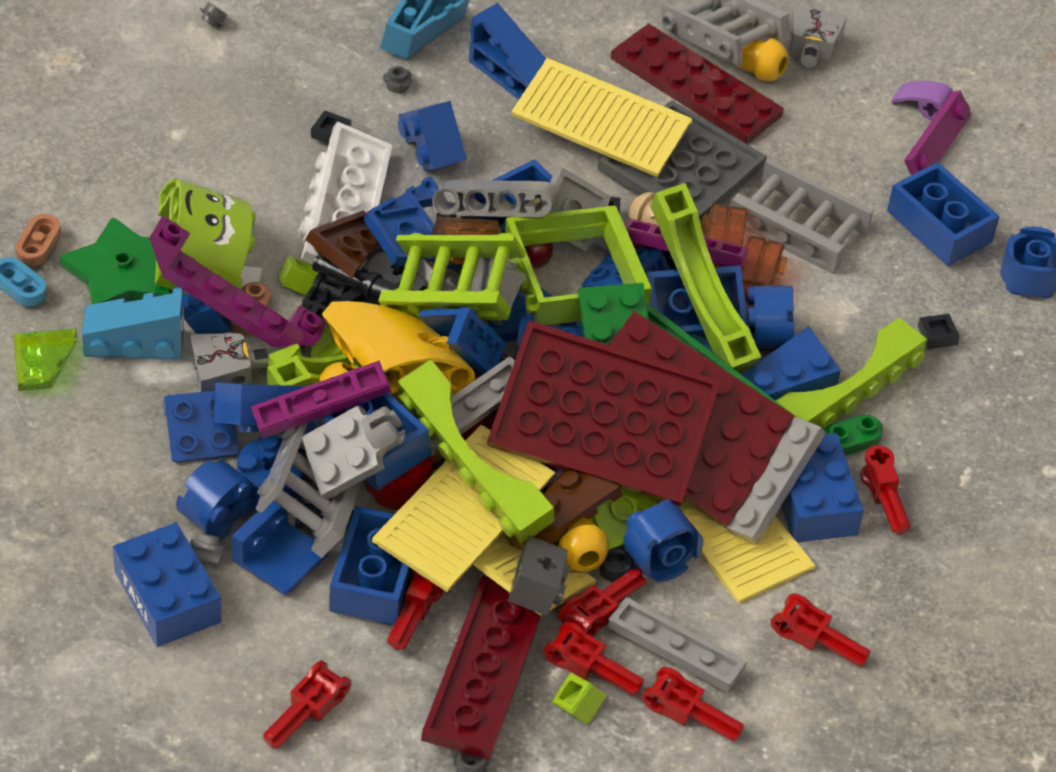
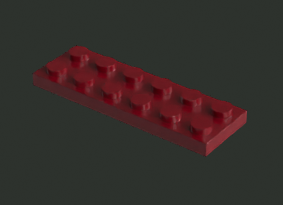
[610,23,784,144]
[421,575,543,760]

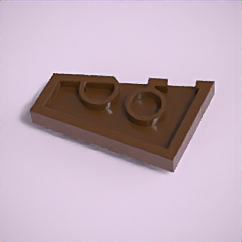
[305,210,378,279]
[506,470,623,550]

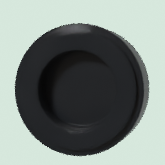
[599,548,634,582]

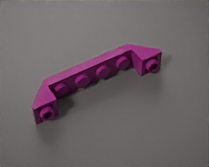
[149,215,327,347]

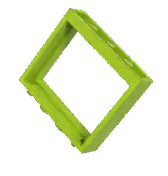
[505,205,652,325]

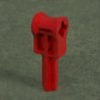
[860,445,911,535]
[558,569,646,637]
[387,570,443,651]
[771,593,870,667]
[543,622,644,696]
[263,660,352,749]
[642,667,744,741]

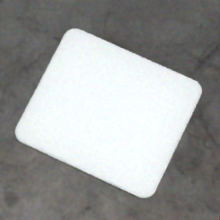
[240,266,262,288]

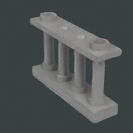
[661,0,791,66]
[728,159,874,274]
[256,423,362,558]

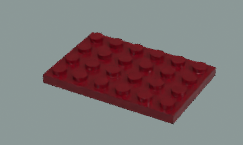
[609,311,796,528]
[487,320,721,507]

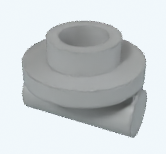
[190,533,224,566]

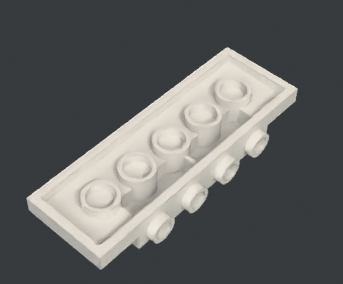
[298,121,392,270]

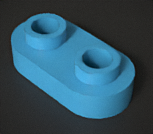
[0,257,47,306]

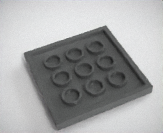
[598,100,767,222]

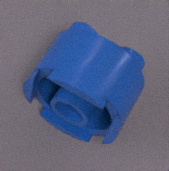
[1000,226,1056,298]
[748,285,794,349]
[237,434,305,513]
[176,458,255,540]
[623,500,703,582]

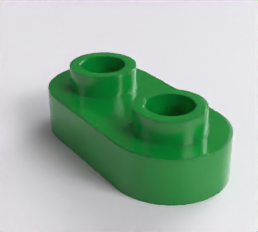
[823,415,883,456]

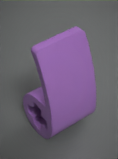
[891,81,953,121]

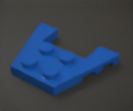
[364,176,465,270]

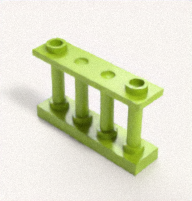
[378,233,526,320]

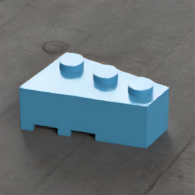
[380,0,470,60]
[82,287,184,359]

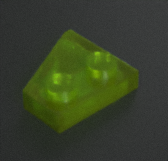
[13,328,78,391]

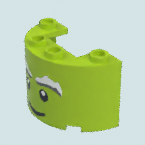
[155,178,256,294]

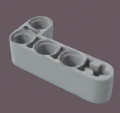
[432,180,559,235]

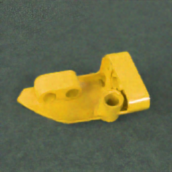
[322,301,475,415]

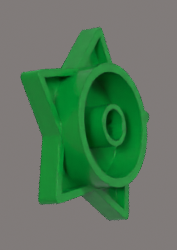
[60,218,169,304]

